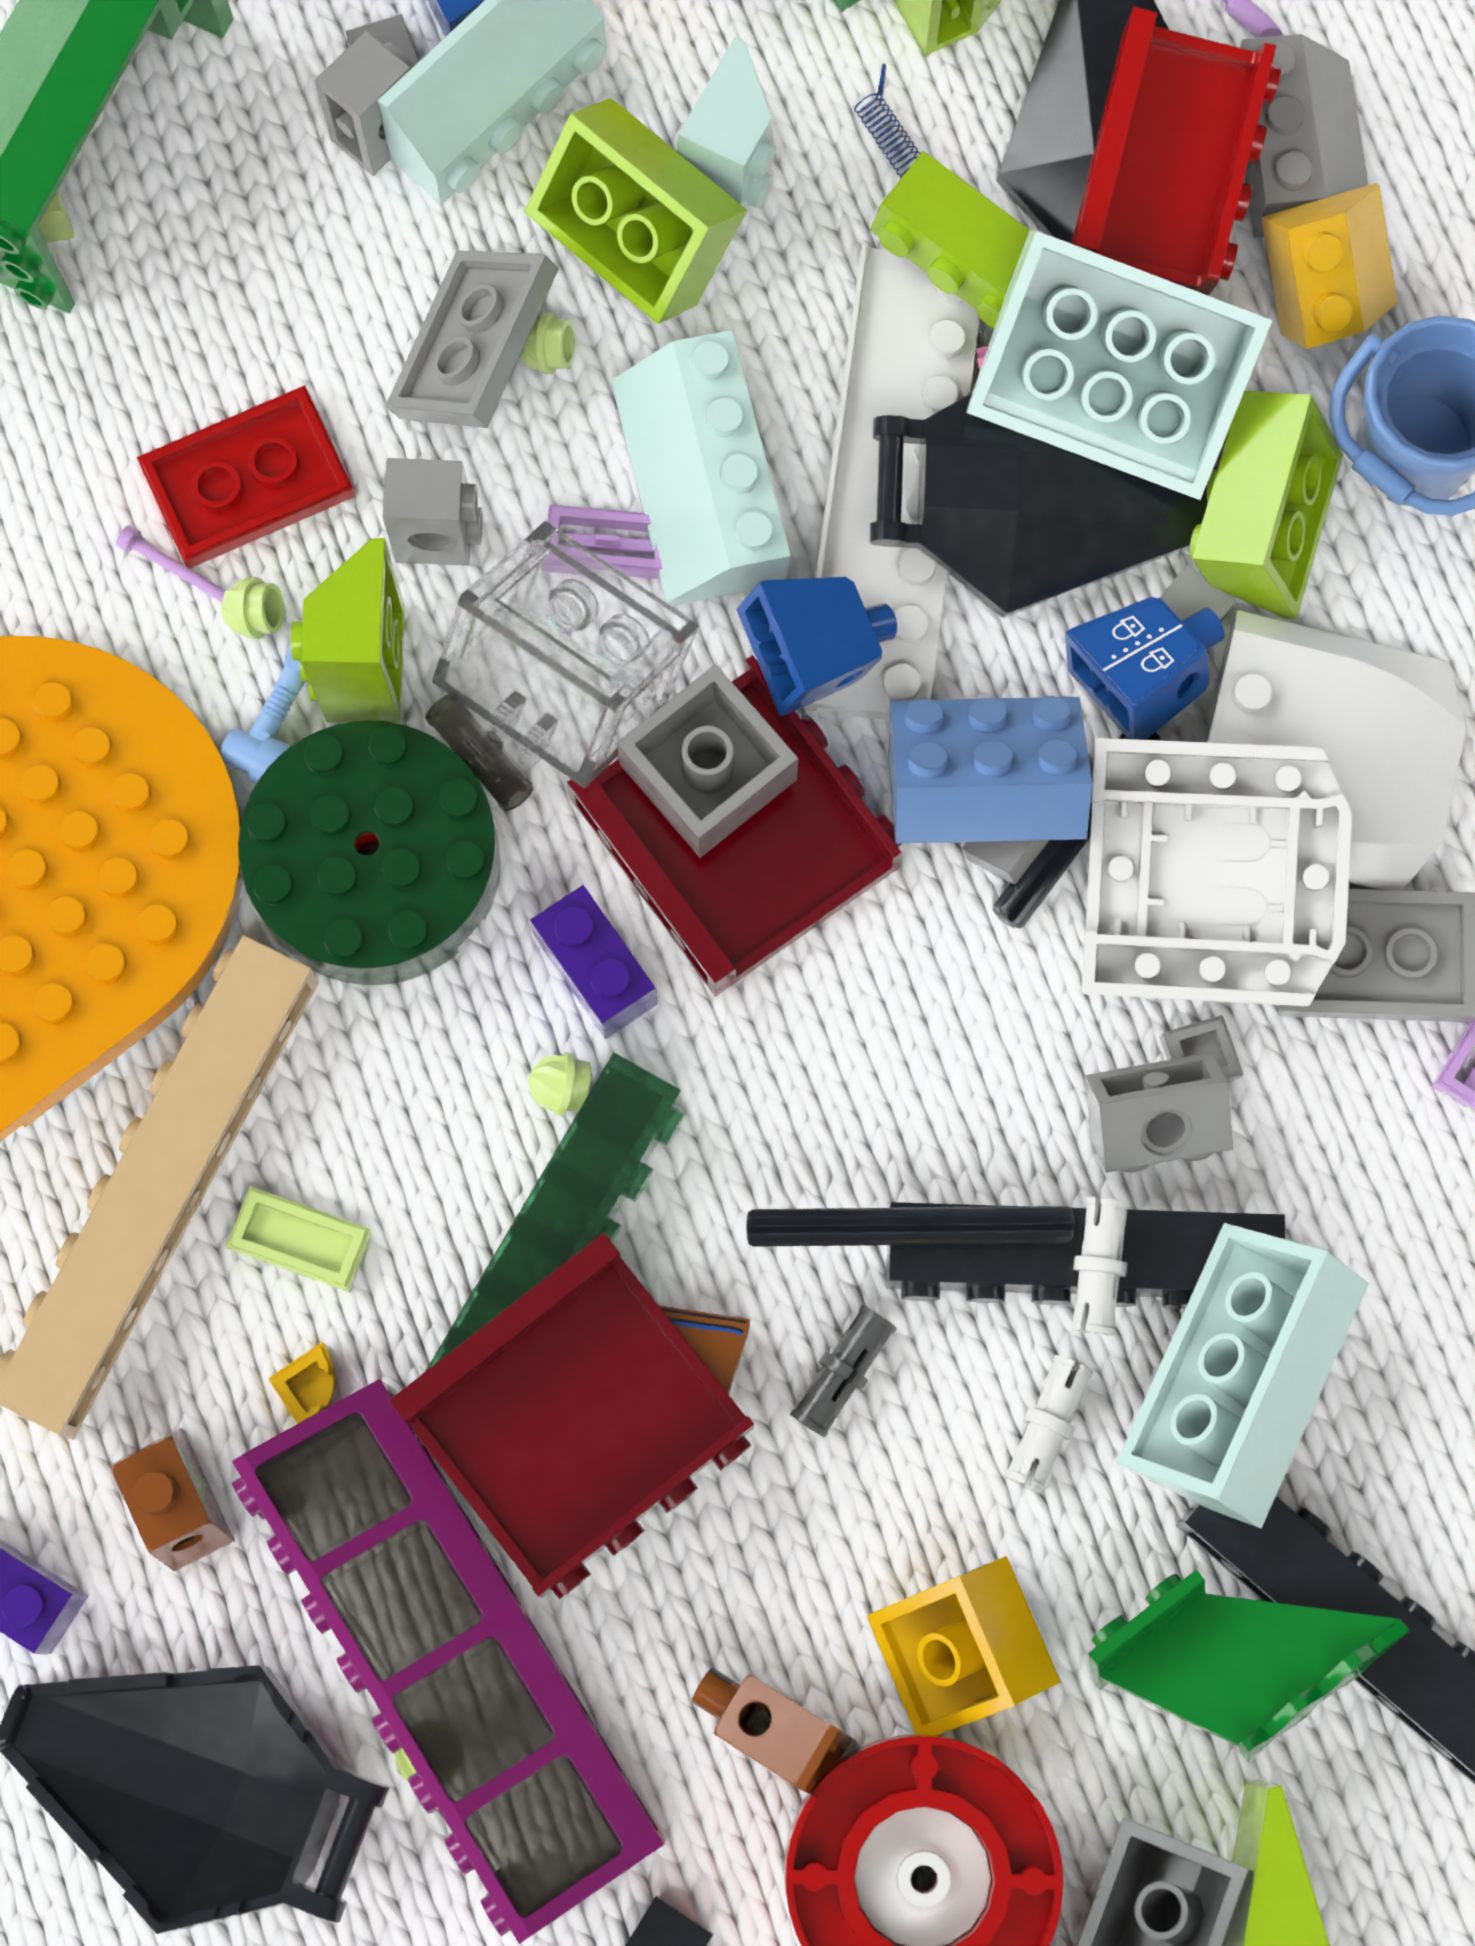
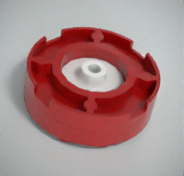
[784,1734,1064,1946]

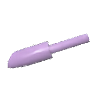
[1222,0,1283,38]

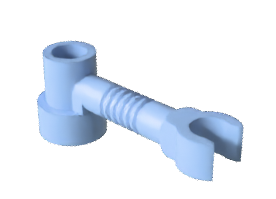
[220,643,305,784]

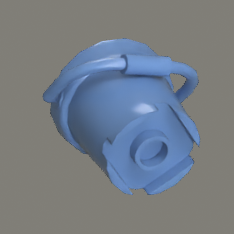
[1329,315,1475,516]

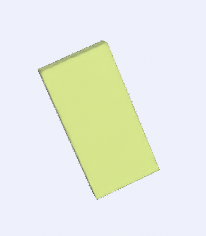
[226,1186,373,1293]

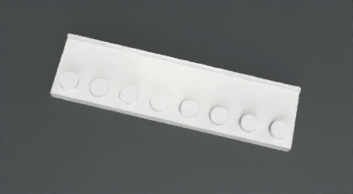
[804,243,980,721]

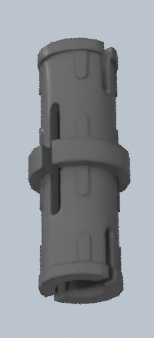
[789,1305,897,1438]

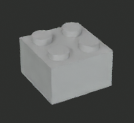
[617,664,798,858]

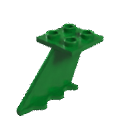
[1088,1569,1409,1763]

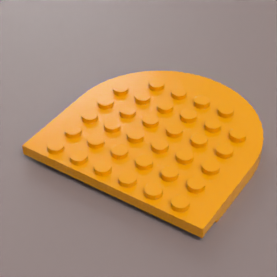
[0,636,243,1142]

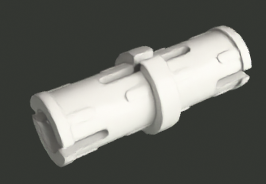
[1071,1197,1130,1336]
[1004,1355,1093,1494]

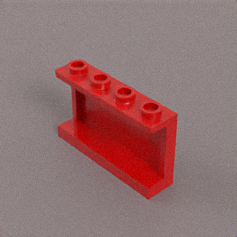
[1071,7,1281,296]

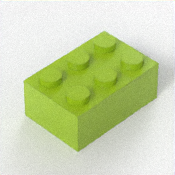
[524,98,747,324]

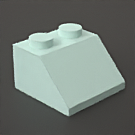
[677,37,776,224]

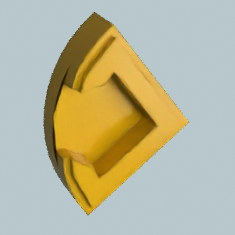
[268,1341,336,1424]

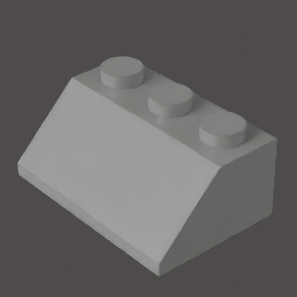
[1239,34,1368,238]

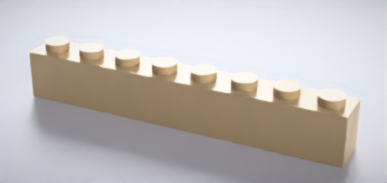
[0,935,319,1440]

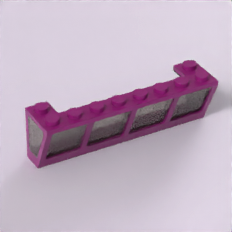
[232,1379,666,1944]

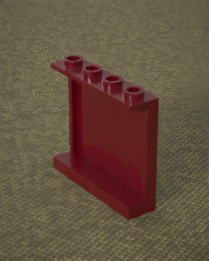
[567,655,903,997]
[388,1232,754,1600]

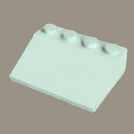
[966,229,1273,500]

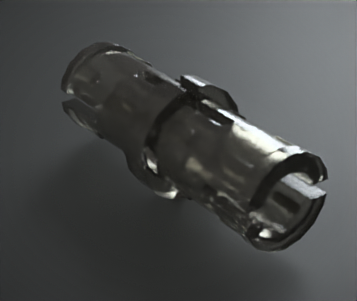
[425,693,533,811]

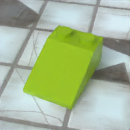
[1227,1779,1330,1946]

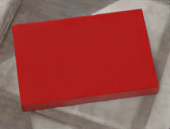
[136,385,356,569]

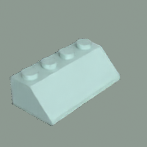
[377,0,607,205]
[611,329,791,608]
[1116,1223,1369,1529]

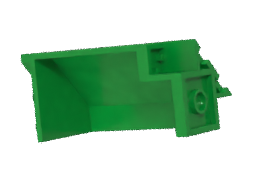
[0,0,234,314]

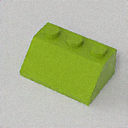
[1190,390,1344,619]
[291,538,405,723]

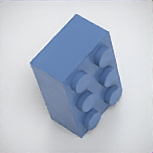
[888,696,1093,844]

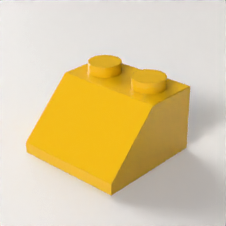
[1261,183,1398,349]
[866,1556,1061,1735]

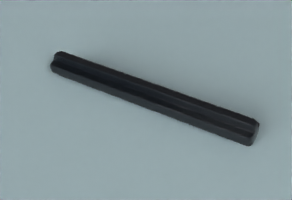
[746,1206,1075,1247]

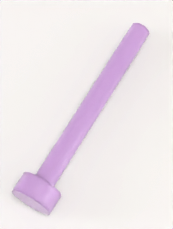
[116,525,226,602]

